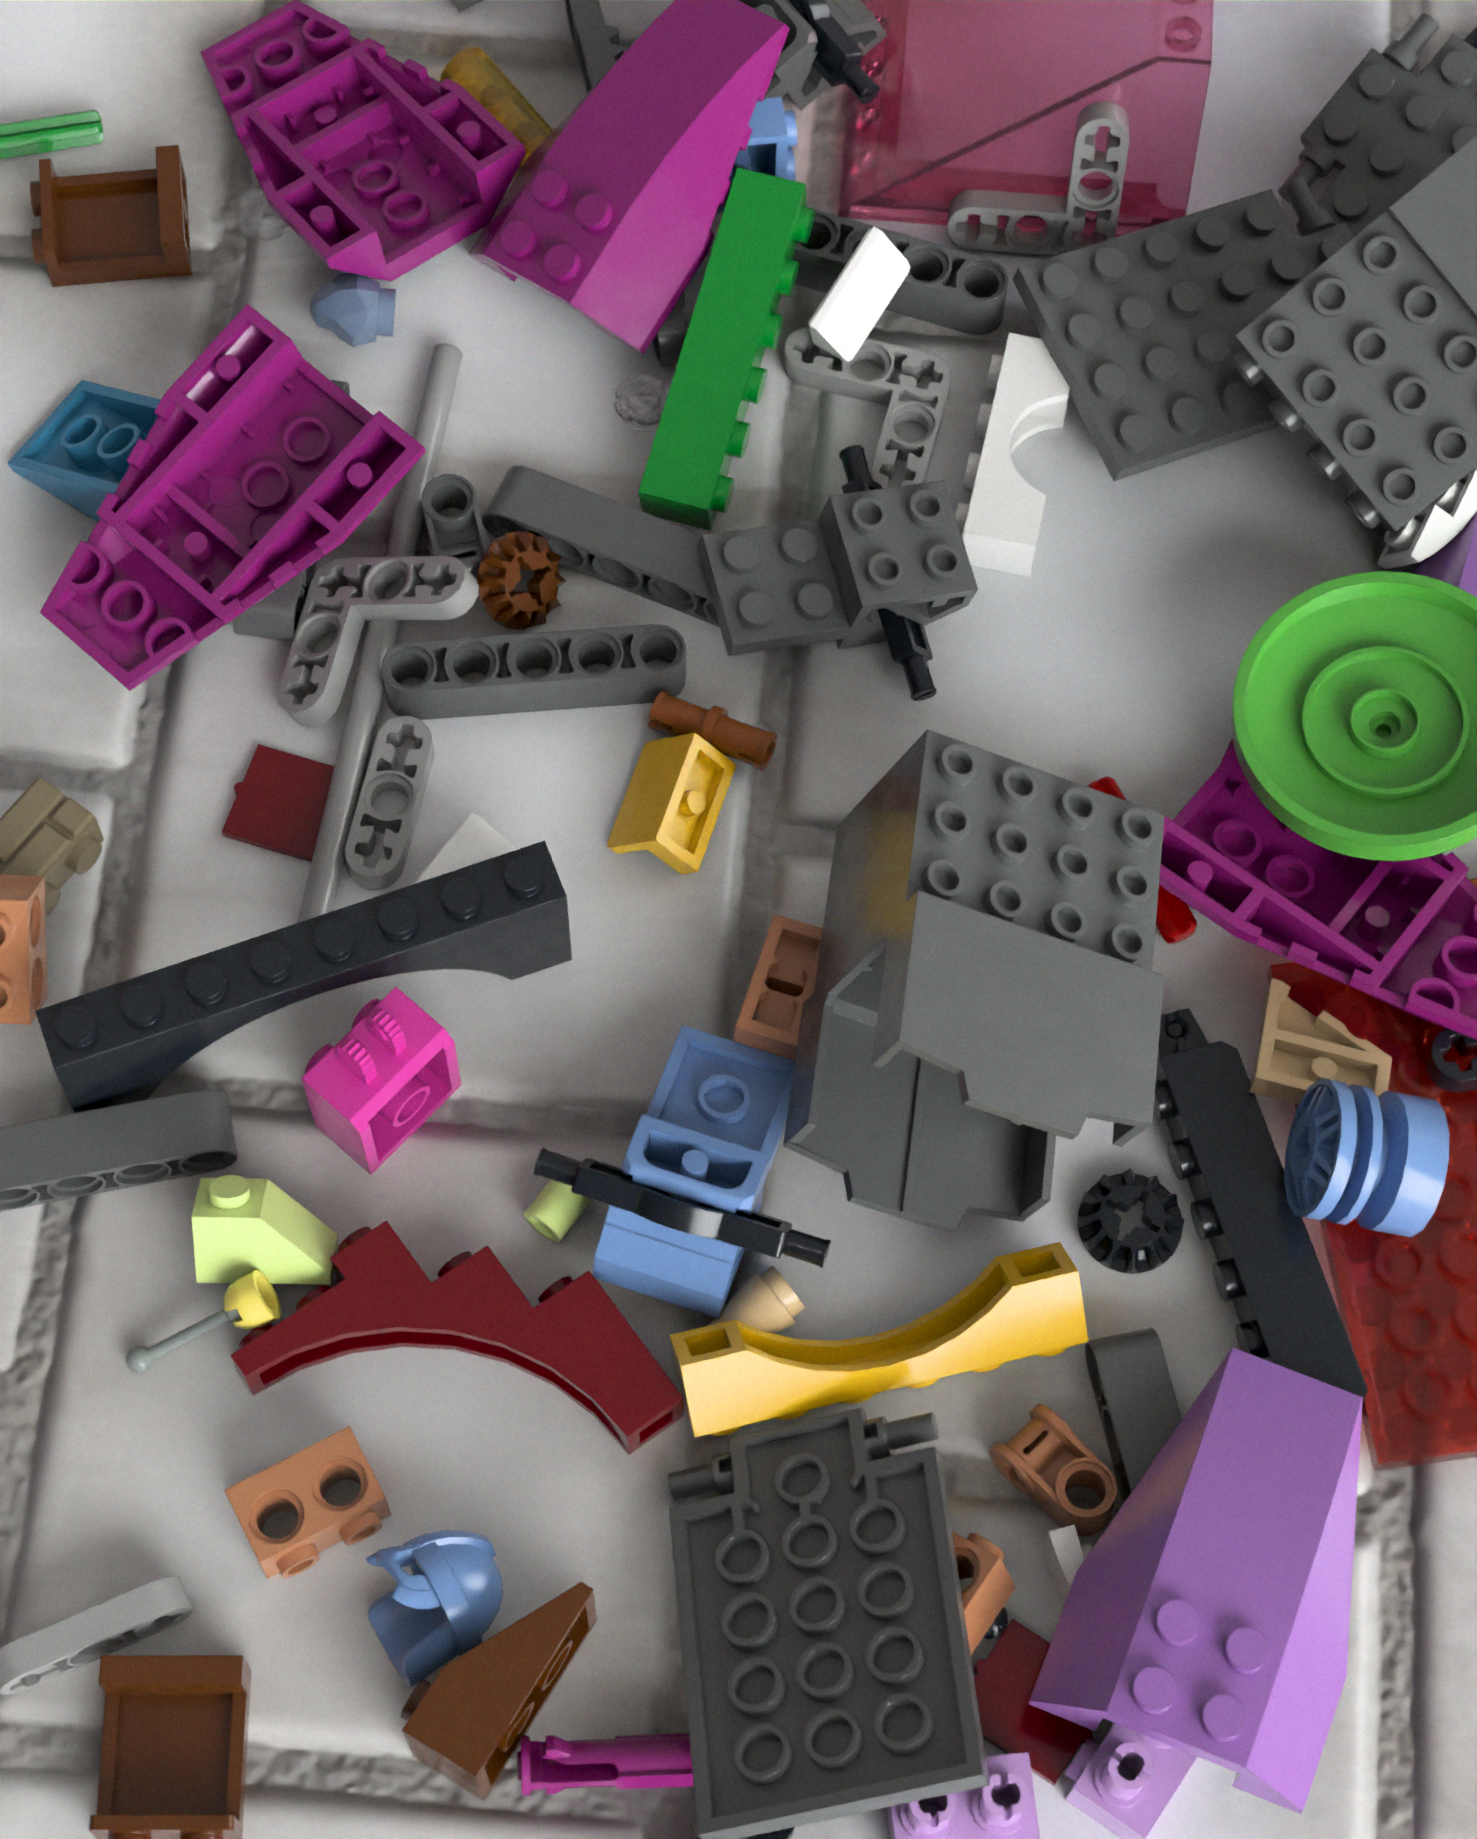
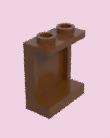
[30,145,192,287]
[89,1655,252,1839]

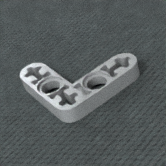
[947,101,1129,256]
[784,326,952,488]
[277,556,479,728]

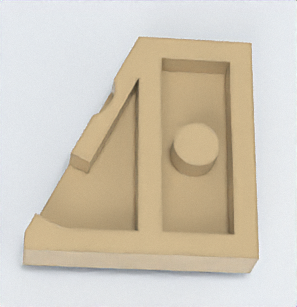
[1249,978,1392,1104]

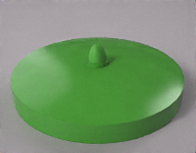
[1231,571,1477,861]

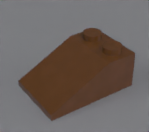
[401,1582,597,1801]

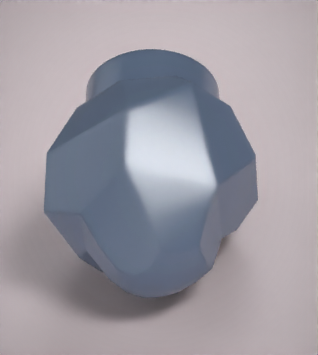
[310,273,396,347]

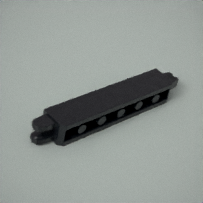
[1153,1008,1368,1454]

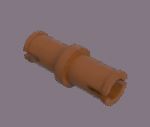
[648,691,777,771]

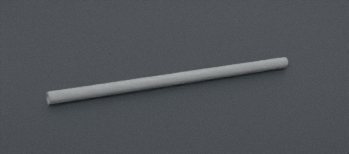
[297,344,463,923]

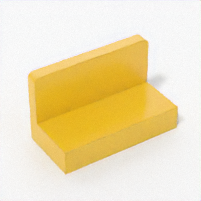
[607,732,737,875]

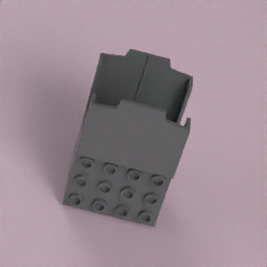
[1226,135,1477,532]
[783,729,1165,1234]

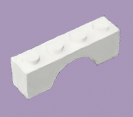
[955,332,1070,577]

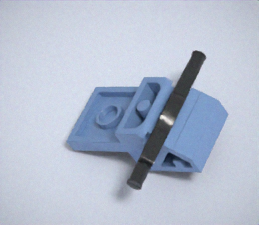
[534,1025,831,1319]

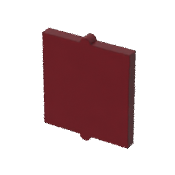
[222,744,334,862]
[974,1618,1093,1786]

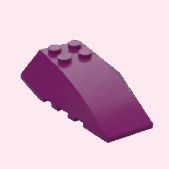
[200,0,526,282]
[468,0,789,354]
[40,304,426,691]
[1159,737,1477,1040]

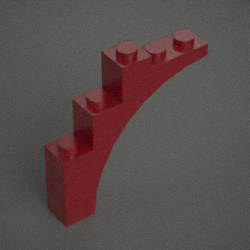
[230,1220,684,1455]

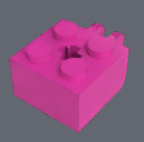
[301,987,462,1175]

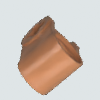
[989,1403,1117,1537]

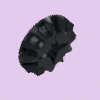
[1077,1169,1185,1274]

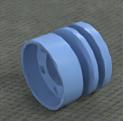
[1284,1078,1449,1237]

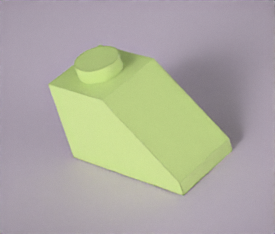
[191,1175,338,1285]

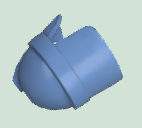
[365,1530,503,1687]

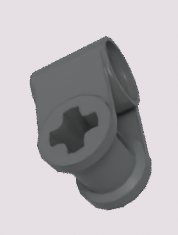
[422,474,491,595]

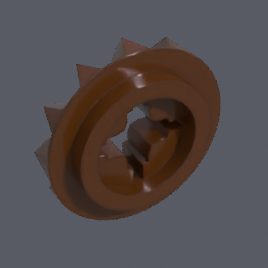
[477,531,567,630]

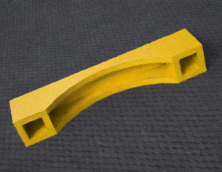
[669,1242,1089,1438]

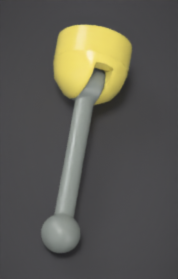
[126,1270,282,1373]

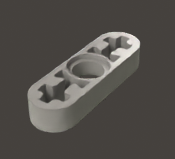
[345,716,434,890]
[0,1576,192,1695]

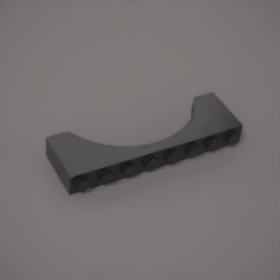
[36,840,572,1113]

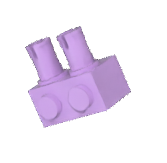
[1065,1723,1198,1839]
[886,1752,1040,1839]

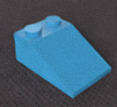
[7,380,161,522]

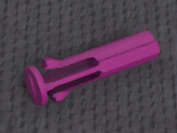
[517,1733,694,1796]

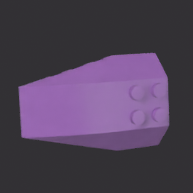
[1028,1347,1363,1814]

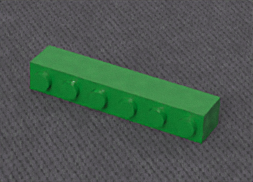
[638,167,815,531]

